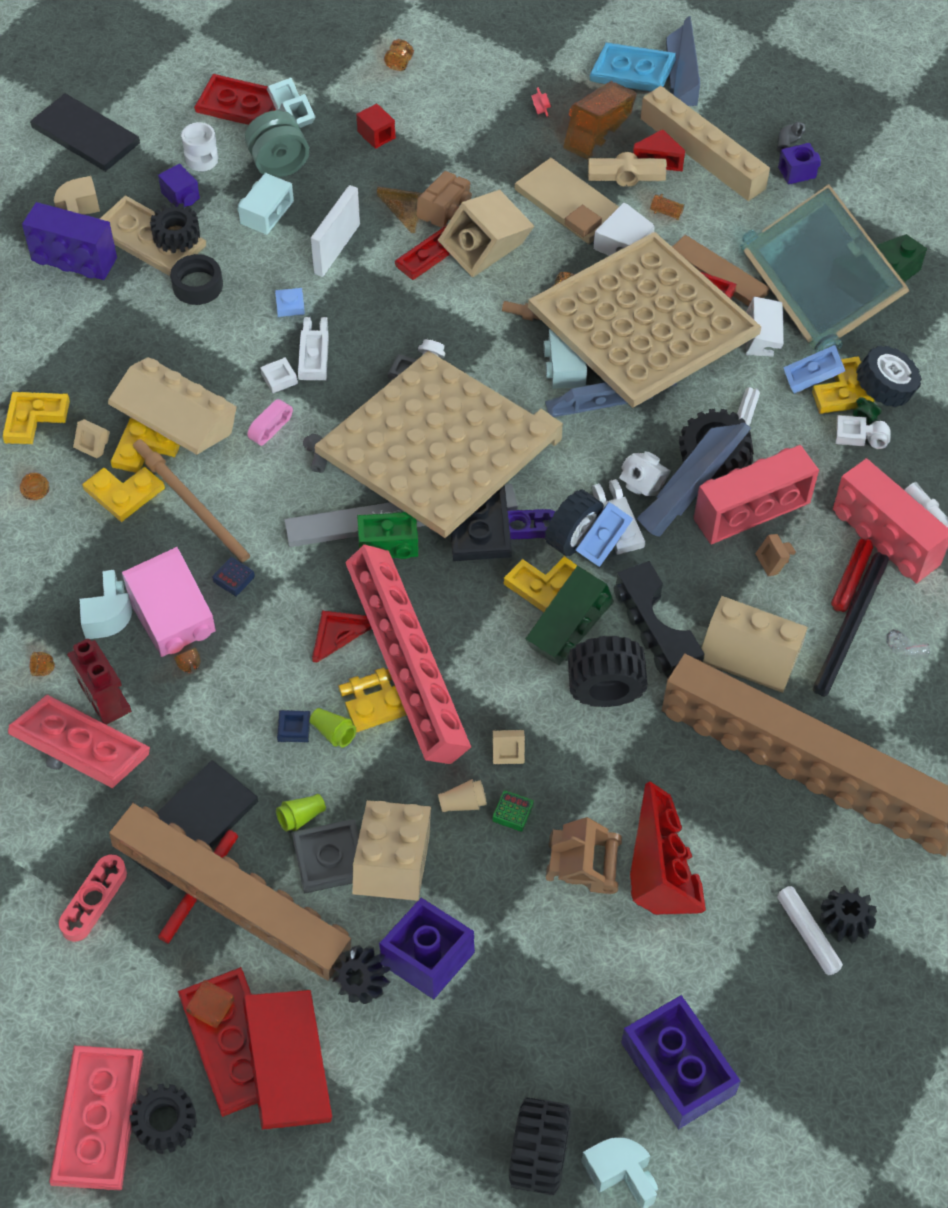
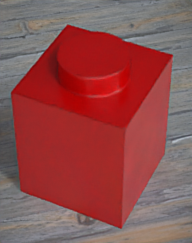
[356,103,396,149]

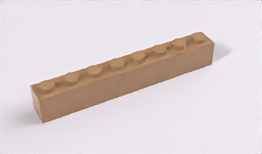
[109,803,351,981]

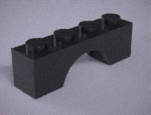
[614,561,705,679]

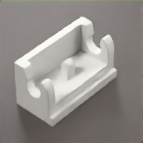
[746,297,784,356]

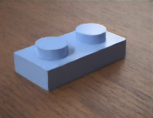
[783,345,845,394]
[575,501,633,567]

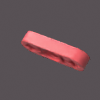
[59,855,127,942]

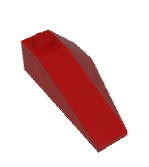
[630,781,706,915]

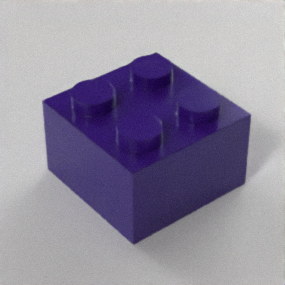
[379,897,475,1000]

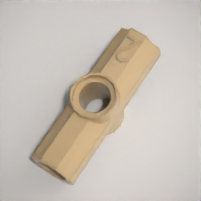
[588,152,666,186]

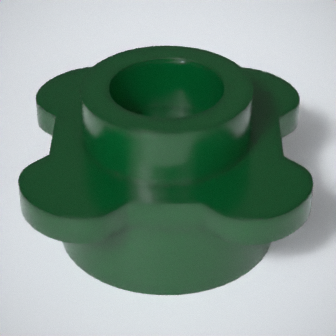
[852,397,882,425]

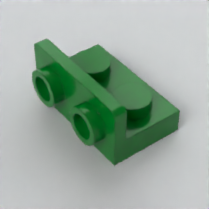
[357,512,418,559]

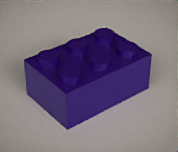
[22,202,117,280]
[621,995,741,1130]

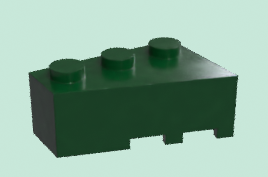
[829,234,927,306]
[525,565,614,665]

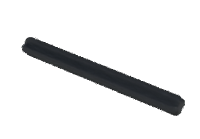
[813,552,889,697]

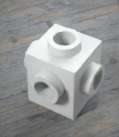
[619,451,671,496]

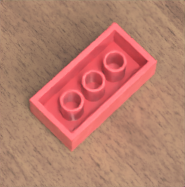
[694,445,819,545]
[833,458,948,584]

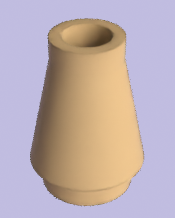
[438,779,487,812]

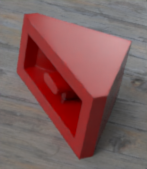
[633,129,685,172]

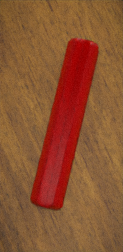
[831,538,874,612]

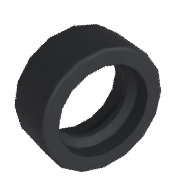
[170,254,223,305]

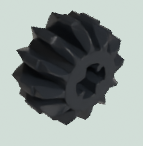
[820,885,877,944]
[332,945,391,1004]

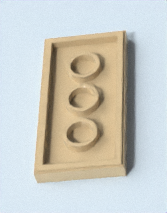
[515,158,619,244]
[100,195,206,276]

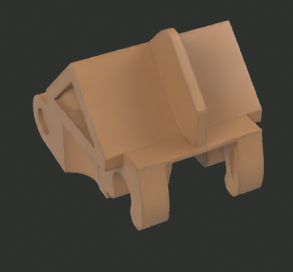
[546,817,622,894]

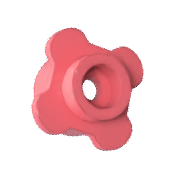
[531,87,551,117]

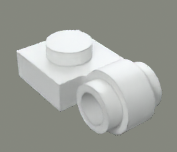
[836,415,891,449]

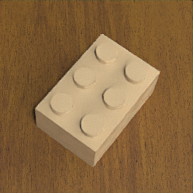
[352,800,431,901]

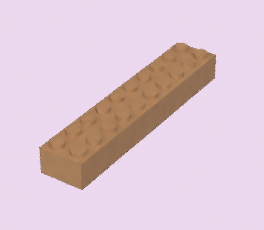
[662,654,948,857]

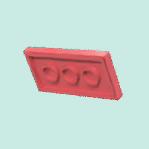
[8,695,150,788]
[49,1045,144,1190]

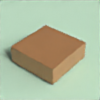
[564,204,602,238]

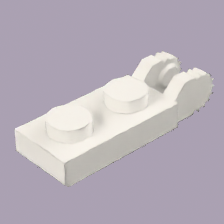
[298,317,329,380]
[592,479,645,555]

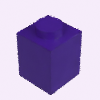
[158,163,200,207]

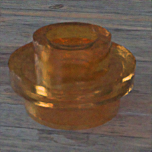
[20,472,50,500]

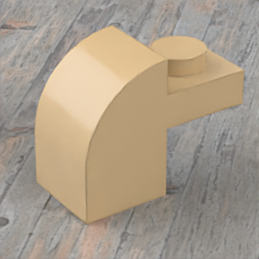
[54,176,100,215]

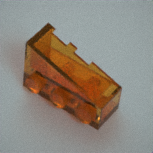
[563,81,637,160]

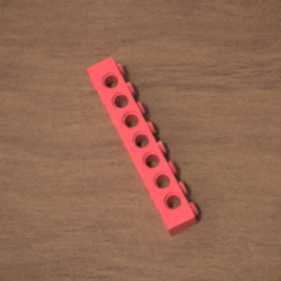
[345,545,471,764]

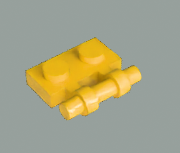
[338,667,407,732]

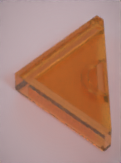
[377,187,422,233]

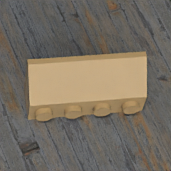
[108,357,237,455]

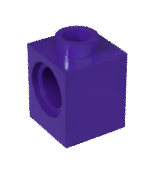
[778,143,821,185]

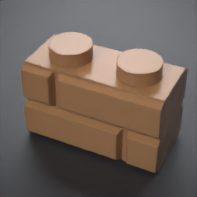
[416,171,472,228]

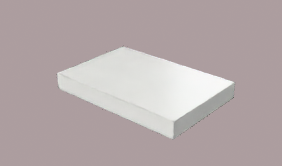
[311,185,360,277]

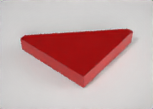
[312,610,372,663]

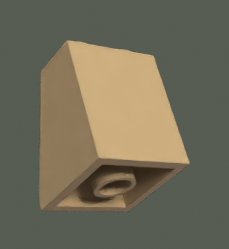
[438,189,534,277]

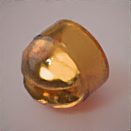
[174,647,201,673]
[30,652,55,676]

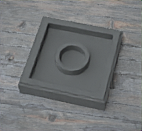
[292,819,359,894]

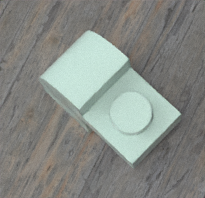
[267,78,315,128]
[80,570,132,639]
[581,1138,658,1208]

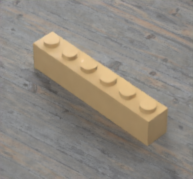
[641,86,770,201]

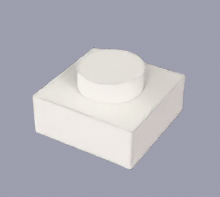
[260,357,298,393]

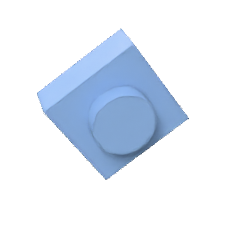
[275,288,305,317]

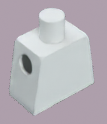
[593,203,654,256]

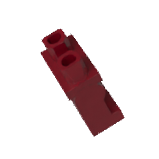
[67,639,132,725]

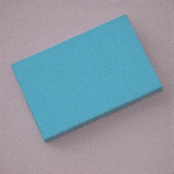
[590,43,676,92]

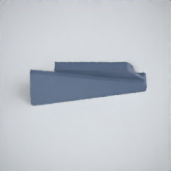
[666,16,700,106]
[545,382,677,417]
[637,422,751,537]

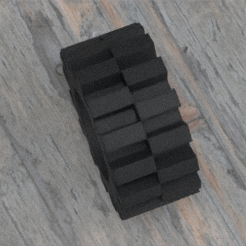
[150,203,200,253]
[130,1083,197,1154]

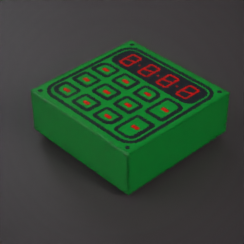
[493,790,534,832]

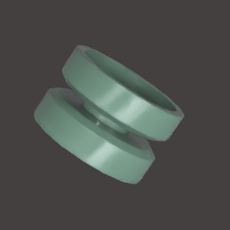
[245,110,310,178]

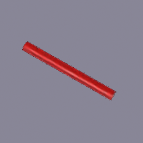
[158,830,239,944]

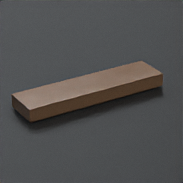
[672,235,770,306]

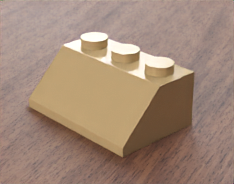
[701,596,808,693]

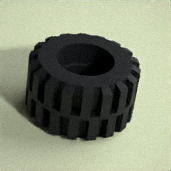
[679,408,754,480]
[568,636,648,707]
[509,1097,571,1196]

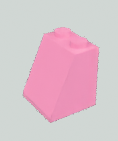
[122,547,216,657]

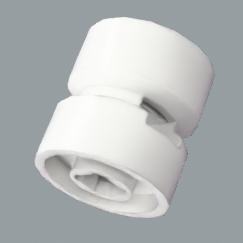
[181,122,218,171]

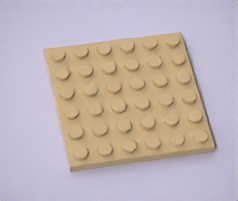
[528,232,761,408]
[315,351,557,538]

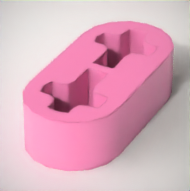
[247,399,293,446]

